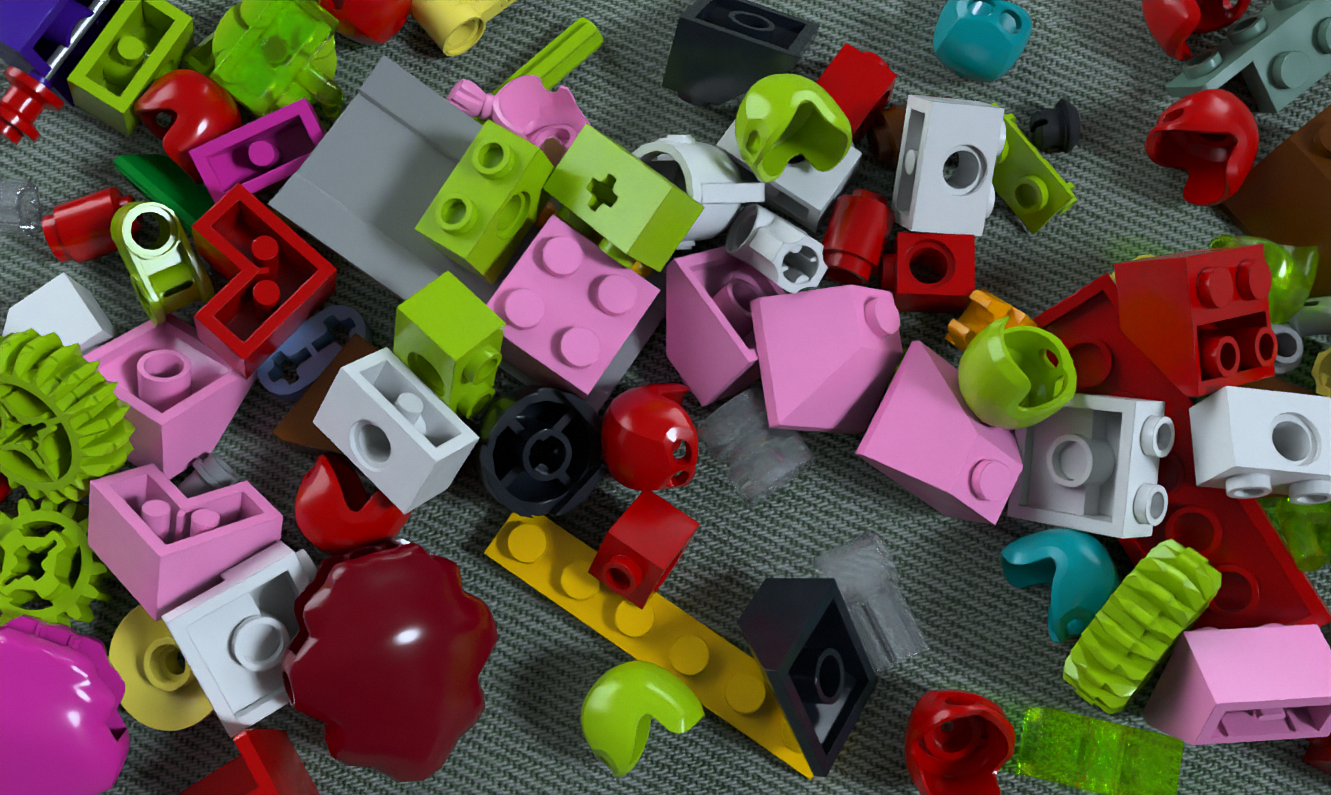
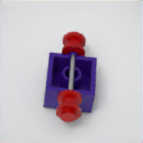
[0,0,125,146]

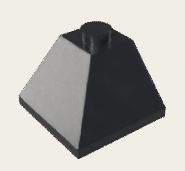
[661,0,820,106]
[737,578,878,777]

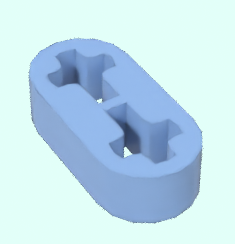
[257,305,372,402]

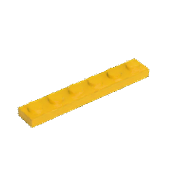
[484,512,814,780]

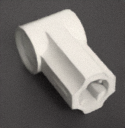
[725,203,828,294]

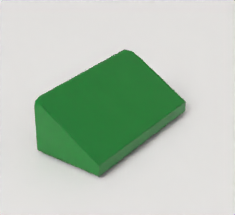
[113,154,215,239]

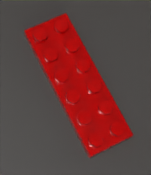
[1032,272,1331,631]

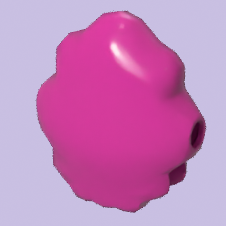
[0,614,130,795]

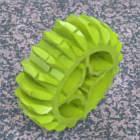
[0,328,136,505]
[1063,539,1222,715]

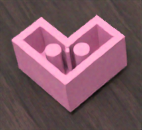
[87,463,283,621]

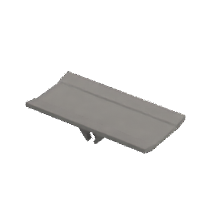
[268,55,671,414]

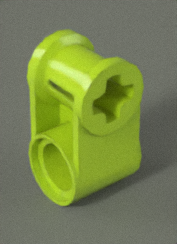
[110,201,215,326]

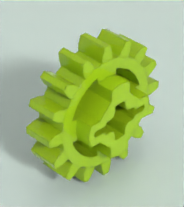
[0,496,116,628]

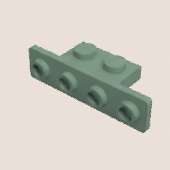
[1166,0,1331,113]

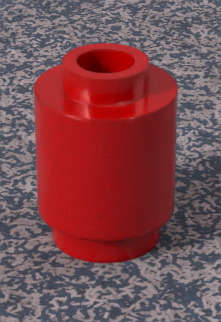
[42,186,145,264]
[822,189,896,287]

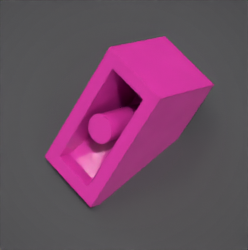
[188,98,327,204]

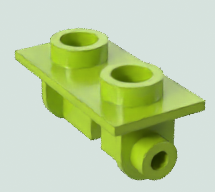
[991,102,1078,235]

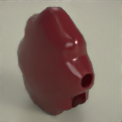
[281,538,498,782]

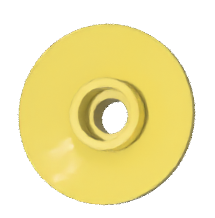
[108,605,214,731]

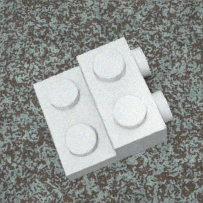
[1007,393,1175,539]
[161,541,317,738]

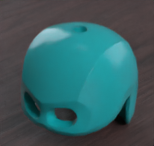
[933,0,1032,83]
[1000,528,1120,643]

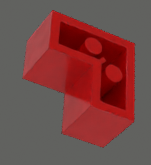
[191,182,337,380]

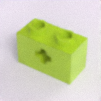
[543,123,705,272]

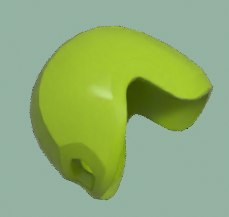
[735,73,852,183]
[958,316,1077,429]
[581,660,705,778]

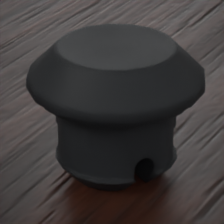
[1029,98,1080,154]

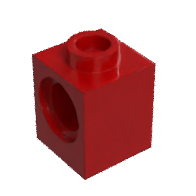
[816,43,897,147]
[878,232,975,314]
[588,491,700,610]

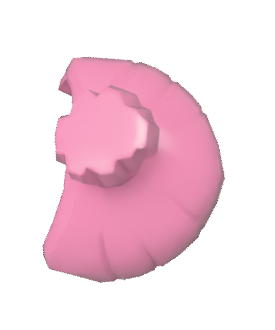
[446,75,591,168]

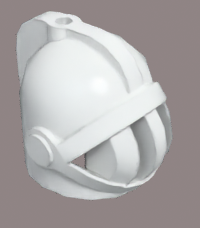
[632,135,765,250]

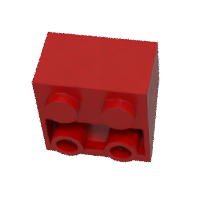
[1114,244,1278,397]

